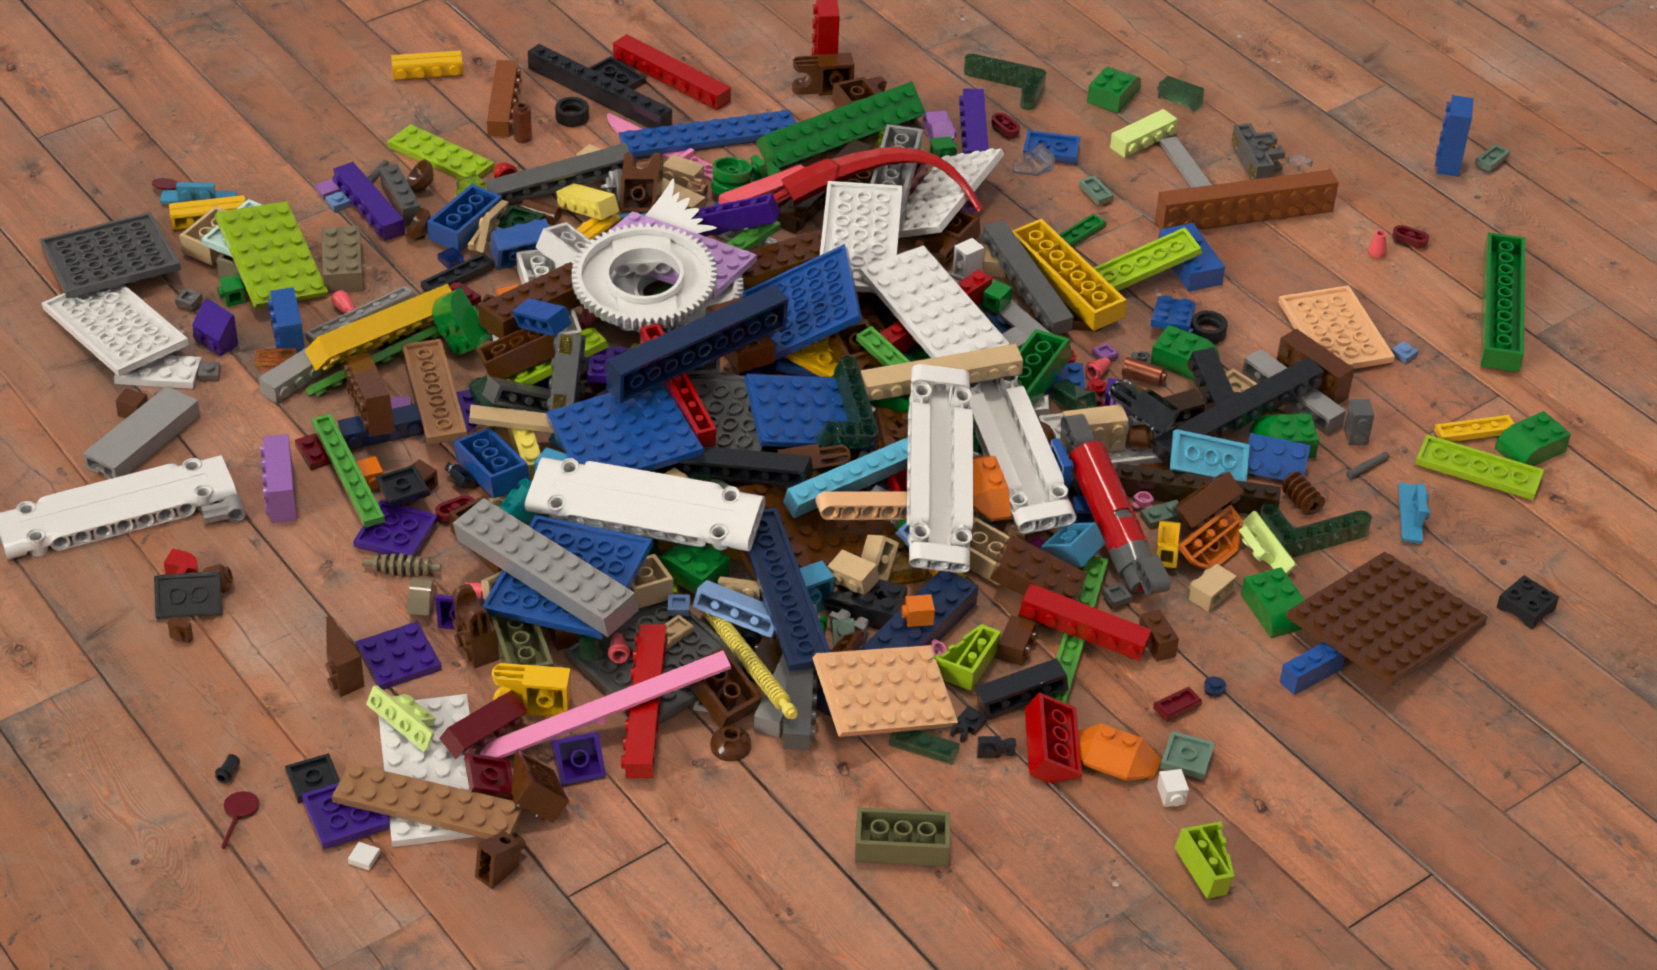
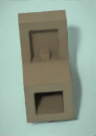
[407,577,437,615]

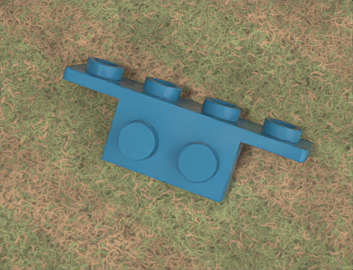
[160,182,237,205]
[1398,482,1430,544]

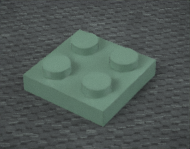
[1160,731,1215,780]

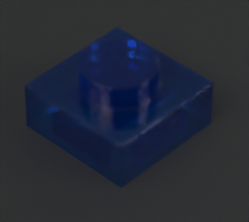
[437,247,464,269]

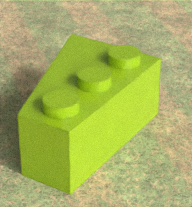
[934,624,1001,691]
[1174,821,1234,899]

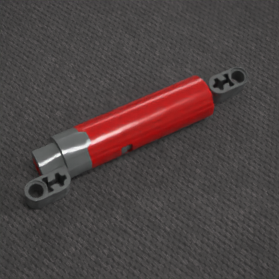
[1060,414,1170,595]

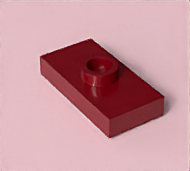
[1153,687,1202,722]

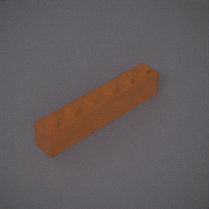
[487,60,521,136]

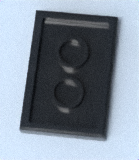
[589,56,646,90]
[154,571,223,619]

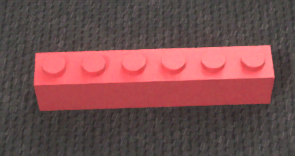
[719,165,804,204]

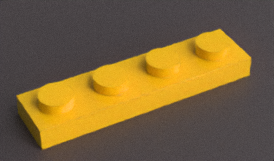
[1434,415,1515,442]

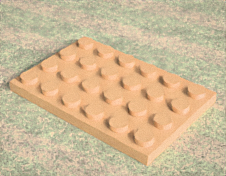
[1278,285,1395,369]
[813,645,958,737]

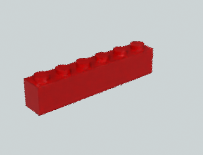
[1019,584,1152,661]

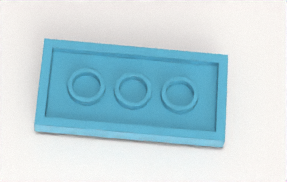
[1170,429,1249,482]

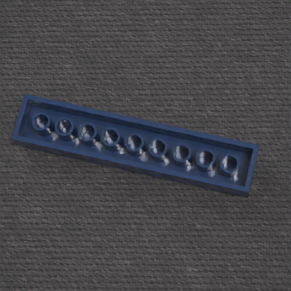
[606,285,788,404]
[816,571,978,717]

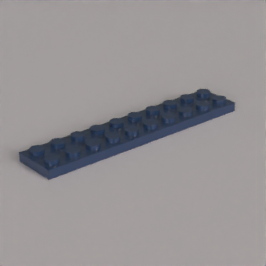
[747,507,831,671]

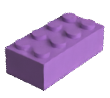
[260,434,297,523]

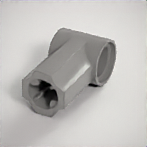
[201,495,246,524]

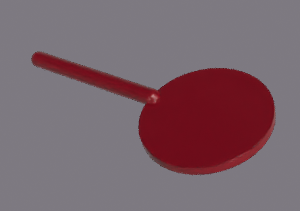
[152,178,178,190]
[221,791,259,849]

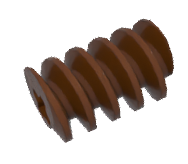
[1282,471,1326,515]

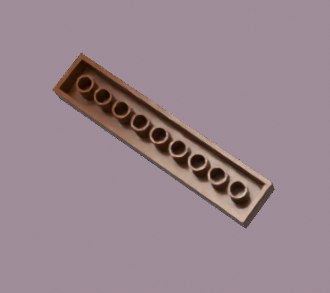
[1155,170,1339,230]

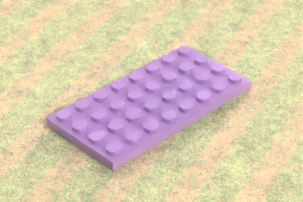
[607,211,757,299]

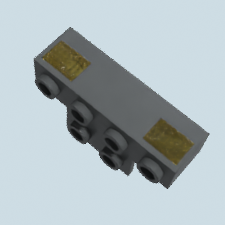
[1231,123,1285,180]
[547,333,589,411]

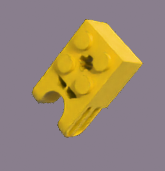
[492,663,572,717]

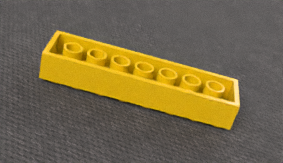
[1012,218,1126,331]
[305,284,451,371]

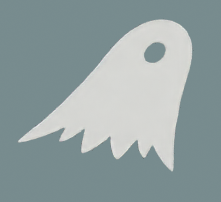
[645,178,717,234]

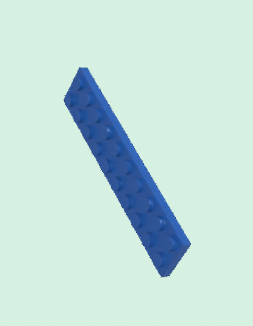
[619,110,796,157]

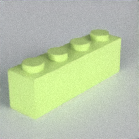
[1110,109,1178,158]

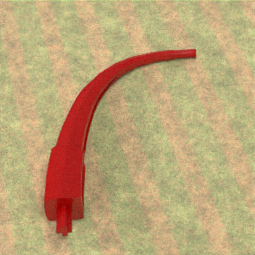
[773,147,983,213]

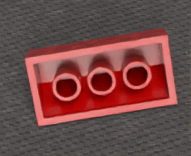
[1025,693,1082,783]

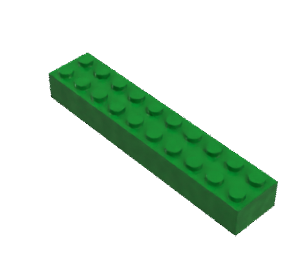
[756,81,926,170]
[1480,232,1525,372]

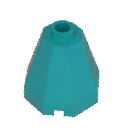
[499,478,550,526]

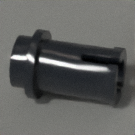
[215,754,241,783]

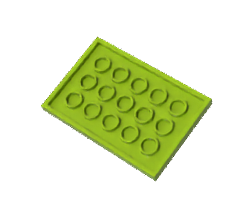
[215,201,328,308]

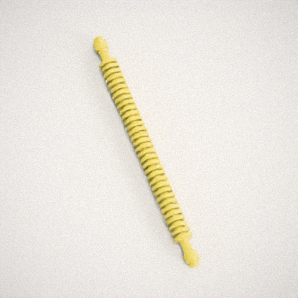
[703,611,798,719]

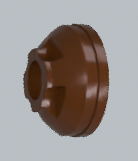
[407,159,434,190]
[406,207,431,239]
[710,726,751,761]

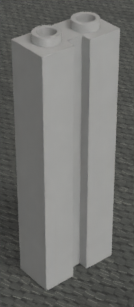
[83,386,200,479]

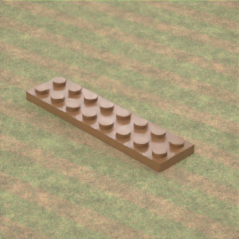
[402,339,467,444]
[332,763,523,839]

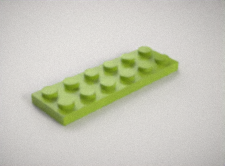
[387,124,495,185]
[1094,227,1202,291]
[505,327,609,385]
[1415,435,1544,500]

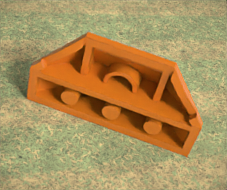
[973,455,1011,522]
[1178,505,1243,570]
[1079,723,1162,781]

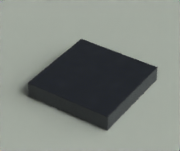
[375,465,430,508]
[285,753,340,803]

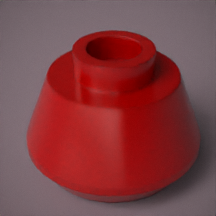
[493,162,517,178]

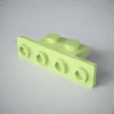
[1239,511,1297,575]
[366,686,436,752]

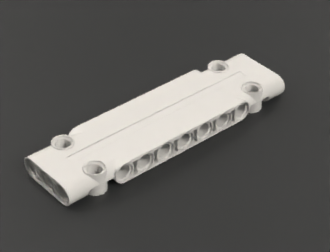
[907,364,973,573]
[970,375,1076,534]
[0,455,237,560]
[525,457,765,551]

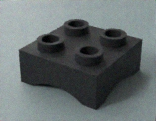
[1497,575,1559,629]

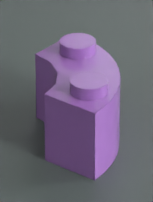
[923,111,957,141]

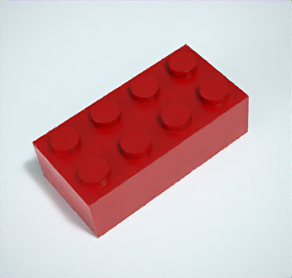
[811,0,840,55]

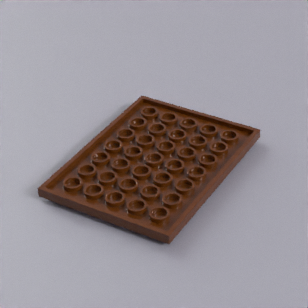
[729,468,909,581]
[1286,552,1488,686]

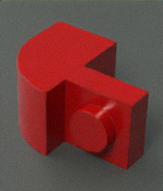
[164,549,199,574]

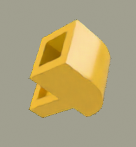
[1155,521,1180,568]

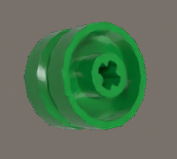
[711,157,753,195]

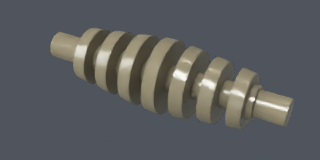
[362,553,442,577]

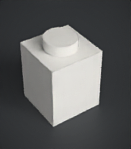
[1157,769,1189,807]

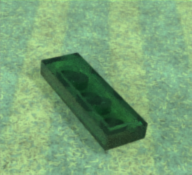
[889,730,960,765]

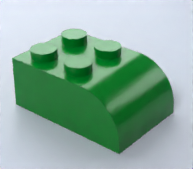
[1087,66,1141,113]
[432,287,491,356]
[1151,325,1219,380]
[1495,411,1571,466]
[1249,413,1319,458]
[658,543,730,595]
[1241,567,1305,638]

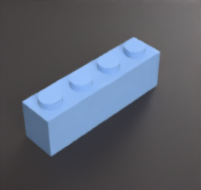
[693,580,776,638]

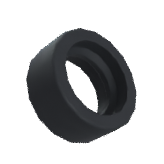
[555,97,589,127]
[1190,310,1228,344]

